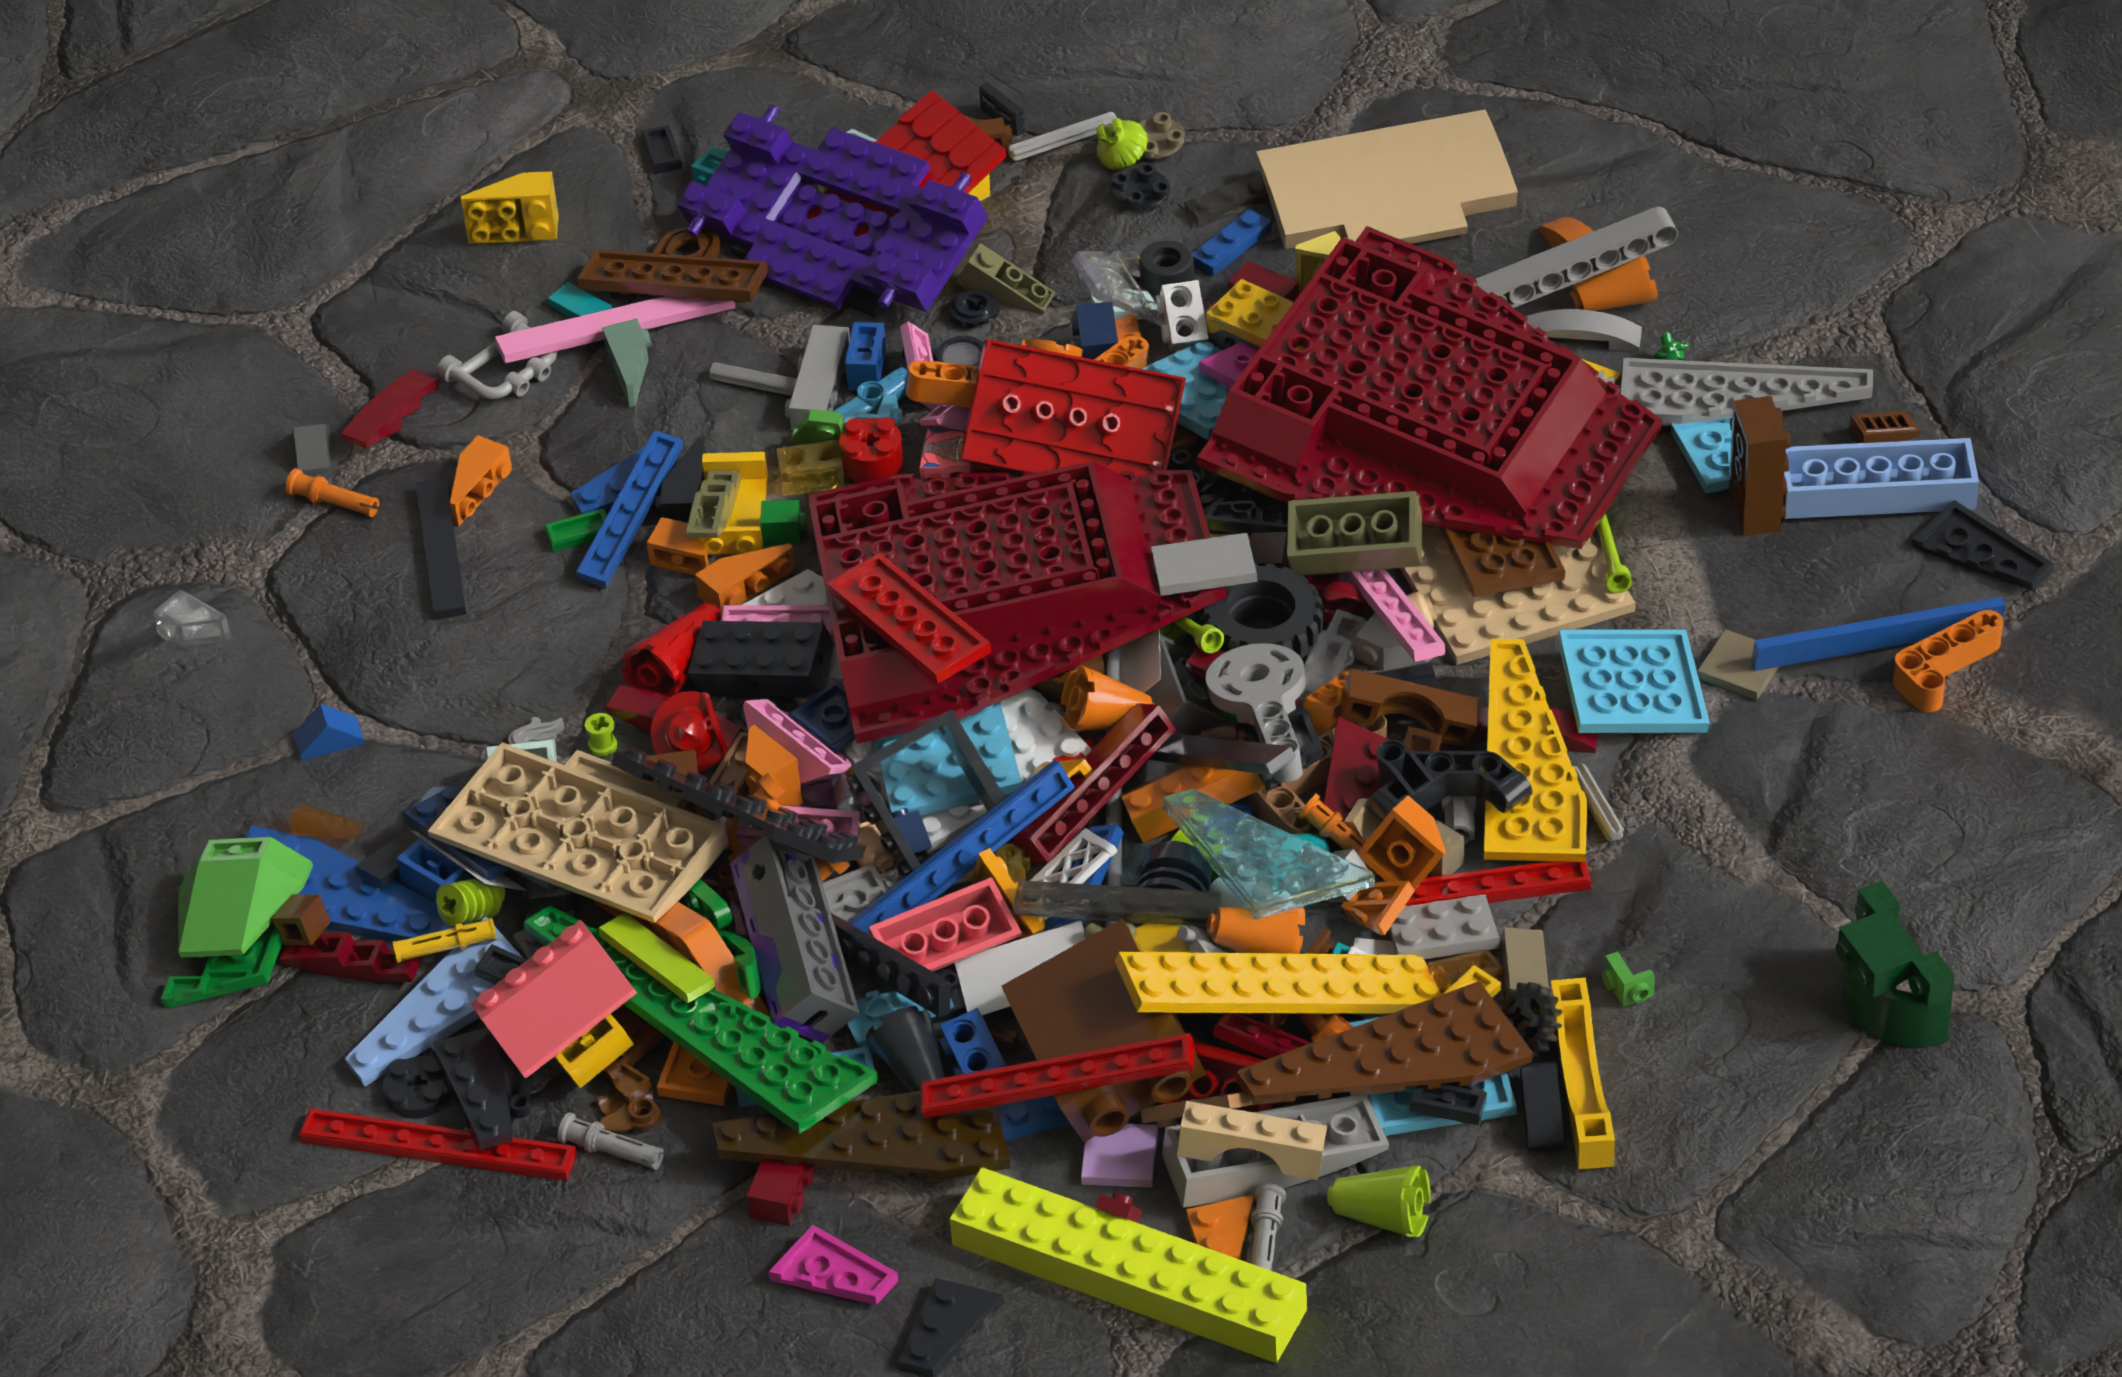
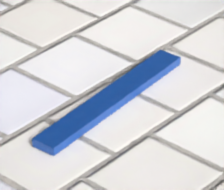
[1751,597,2006,671]
[848,759,1075,934]

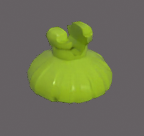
[1096,118,1148,170]

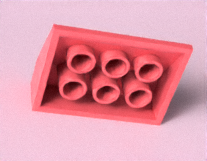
[471,920,637,1078]

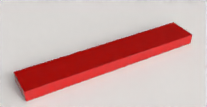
[1406,861,1591,906]

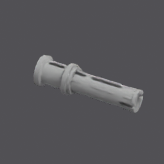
[557,1112,664,1170]
[1251,1183,1286,1271]

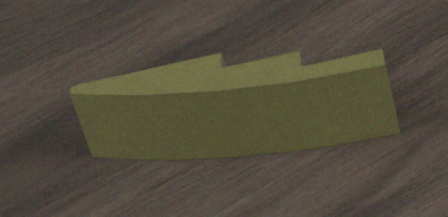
[686,470,741,538]

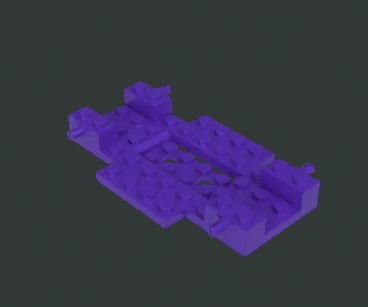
[676,104,988,313]

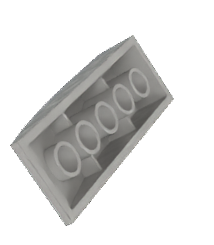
[1162,1094,1389,1208]

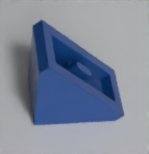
[294,703,365,761]

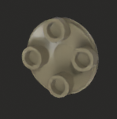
[1138,112,1186,159]

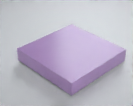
[1081,1124,1158,1188]

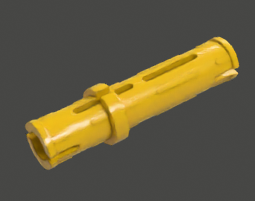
[392,918,497,963]

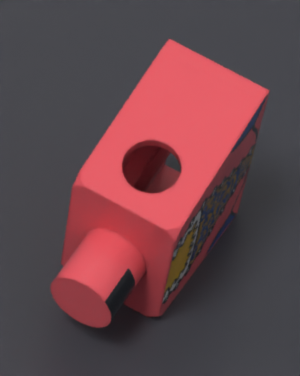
[920,427,993,479]

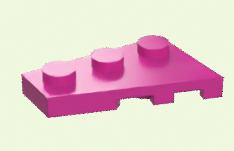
[769,1225,898,1305]

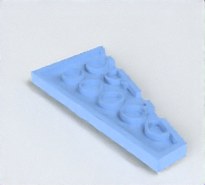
[345,916,522,1087]

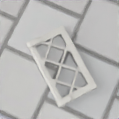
[1023,828,1118,921]

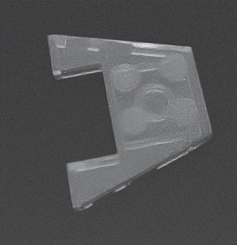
[1072,251,1182,332]

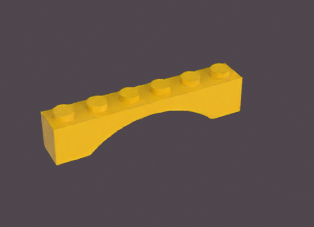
[1550,978,1615,1170]

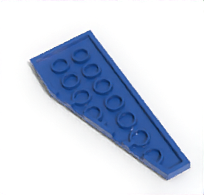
[245,825,473,953]

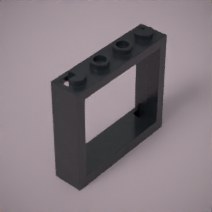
[845,709,1005,878]

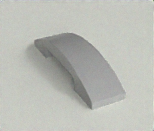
[1526,309,1642,352]

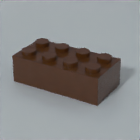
[1728,396,1791,536]

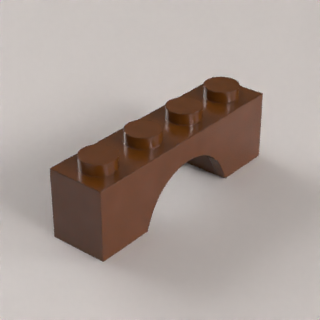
[1340,668,1478,748]

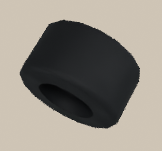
[1139,240,1194,295]

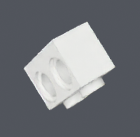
[1156,280,1209,352]

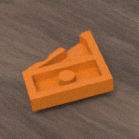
[1186,1195,1254,1260]

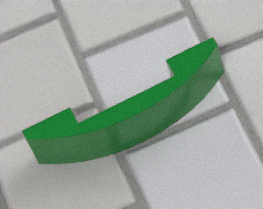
[717,929,761,999]

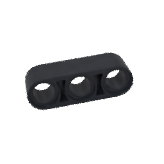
[1520,1062,1564,1150]

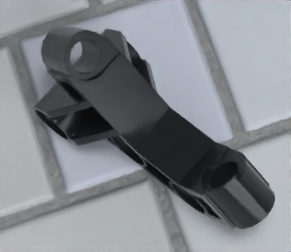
[1367,740,1533,822]

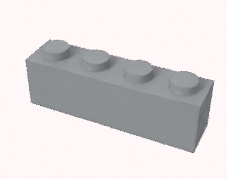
[785,325,850,430]

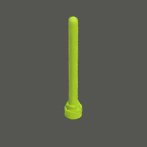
[1597,513,1632,593]
[1172,616,1224,653]

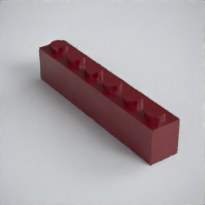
[1011,703,1177,863]

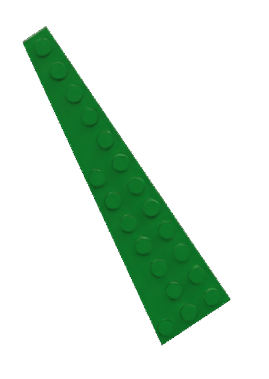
[524,906,877,1134]

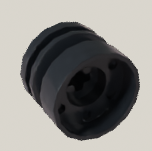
[1134,841,1213,927]

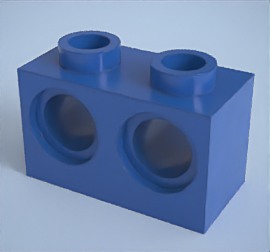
[845,322,887,391]
[939,1008,1006,1076]

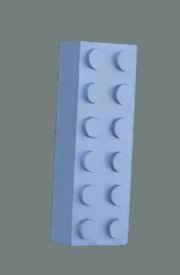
[1783,438,1979,519]

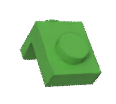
[1602,952,1655,1007]

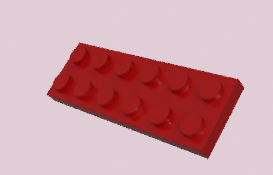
[827,553,992,684]

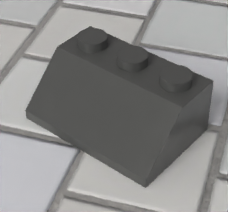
[1145,635,1229,735]

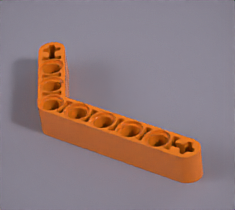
[906,336,1149,407]
[592,899,776,1025]

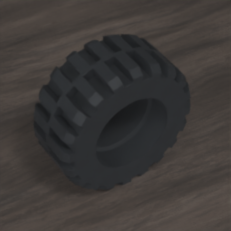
[1199,563,1323,669]

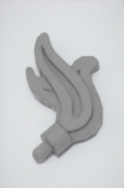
[508,717,564,744]

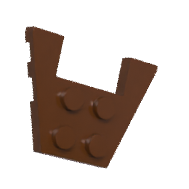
[602,1004,667,1106]

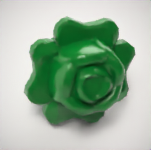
[1652,333,1689,360]

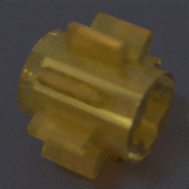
[994,844,1031,884]

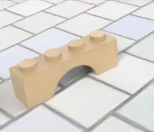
[1177,1101,1327,1180]

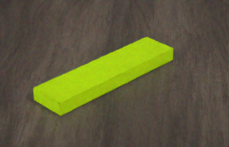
[599,912,714,1003]

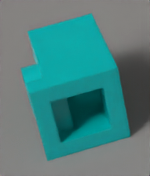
[691,146,728,186]

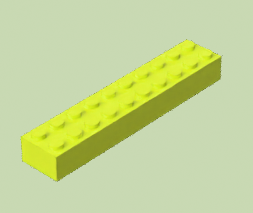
[950,1167,1307,1363]

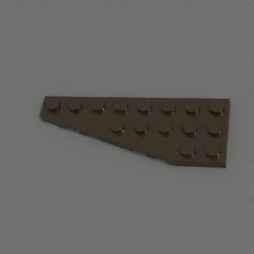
[712,1091,1010,1180]

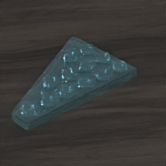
[1163,789,1375,920]

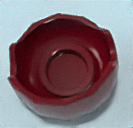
[1318,581,1366,625]

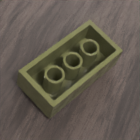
[1287,491,1422,575]

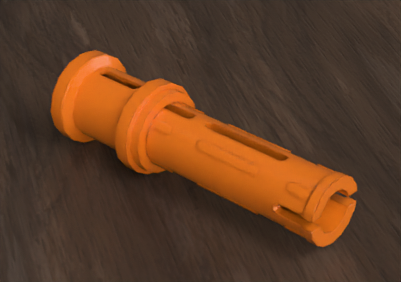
[285,468,379,517]
[1297,793,1379,878]

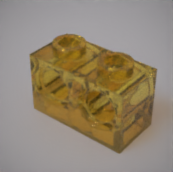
[776,440,845,496]

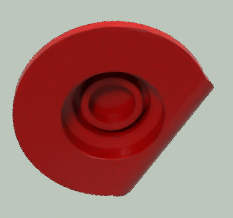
[651,691,728,773]

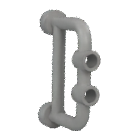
[436,311,557,399]

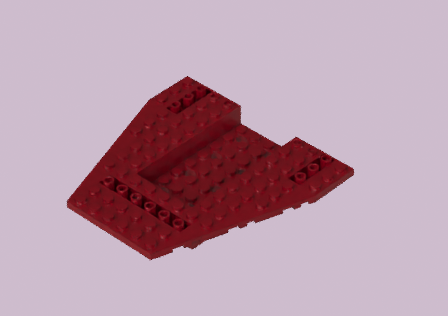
[1196,226,1663,549]
[809,461,1227,744]

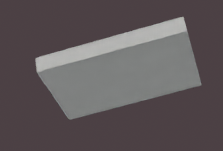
[1151,533,1257,596]

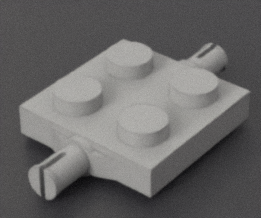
[822,863,904,922]

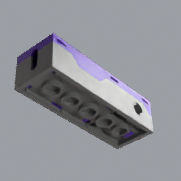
[730,836,860,1044]

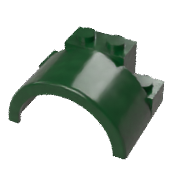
[1836,880,1955,1047]

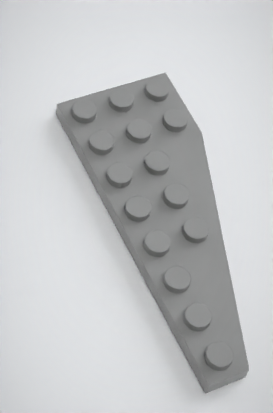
[1621,358,1873,426]

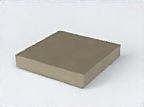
[1697,629,1780,700]

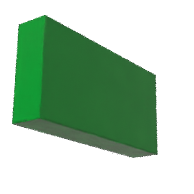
[544,509,607,553]

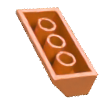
[1122,738,1265,843]

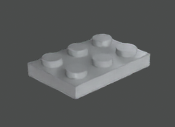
[1389,894,1500,959]

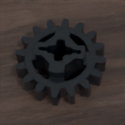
[1498,982,1562,1058]

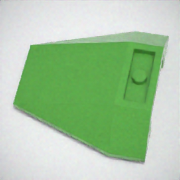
[178,837,313,958]

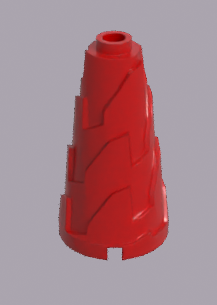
[621,603,722,697]

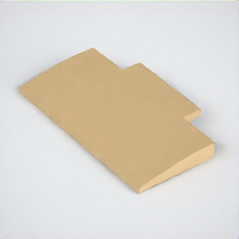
[1256,109,1518,249]
[428,742,729,923]

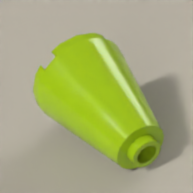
[1327,1165,1431,1237]

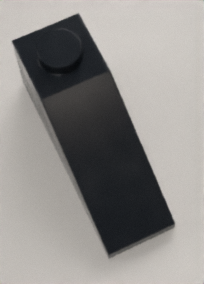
[655,438,706,523]

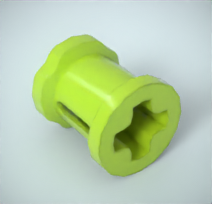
[585,713,618,756]

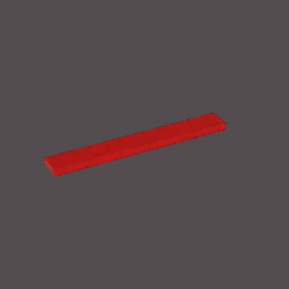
[921,1033,1194,1118]
[299,1108,577,1181]

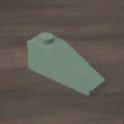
[602,318,651,407]

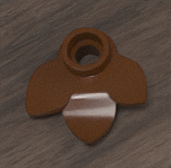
[598,1089,661,1133]

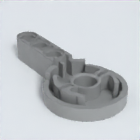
[1206,643,1306,783]

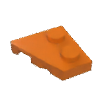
[1341,881,1414,935]

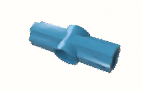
[833,367,908,424]

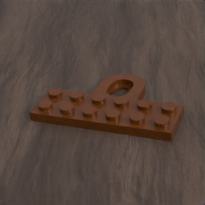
[577,227,768,303]

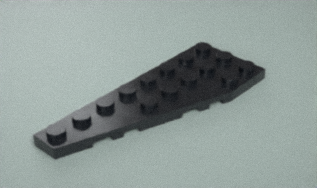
[611,748,866,864]

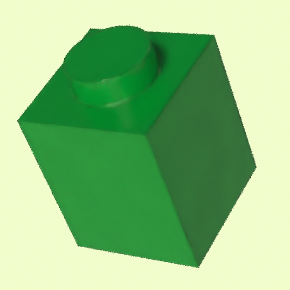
[760,500,807,545]

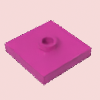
[1199,342,1258,388]

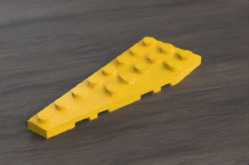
[1484,639,1587,862]

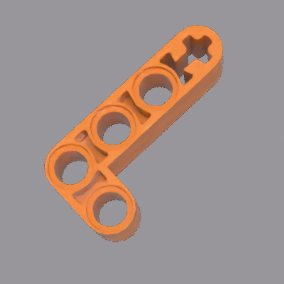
[1893,610,2003,713]

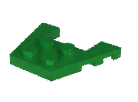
[160,921,282,1008]

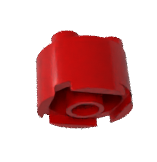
[839,417,904,484]

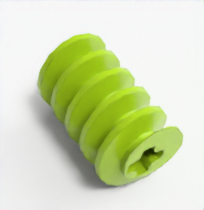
[436,878,505,926]

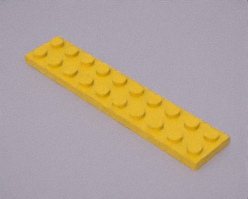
[1114,952,1442,1014]

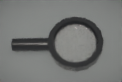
[902,336,984,366]

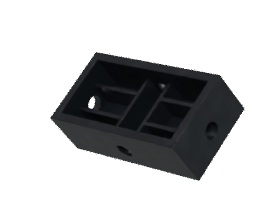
[688,621,835,698]

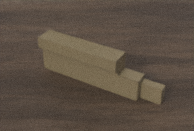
[1500,927,1549,1021]

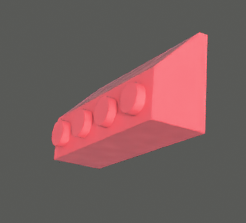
[868,877,1021,972]

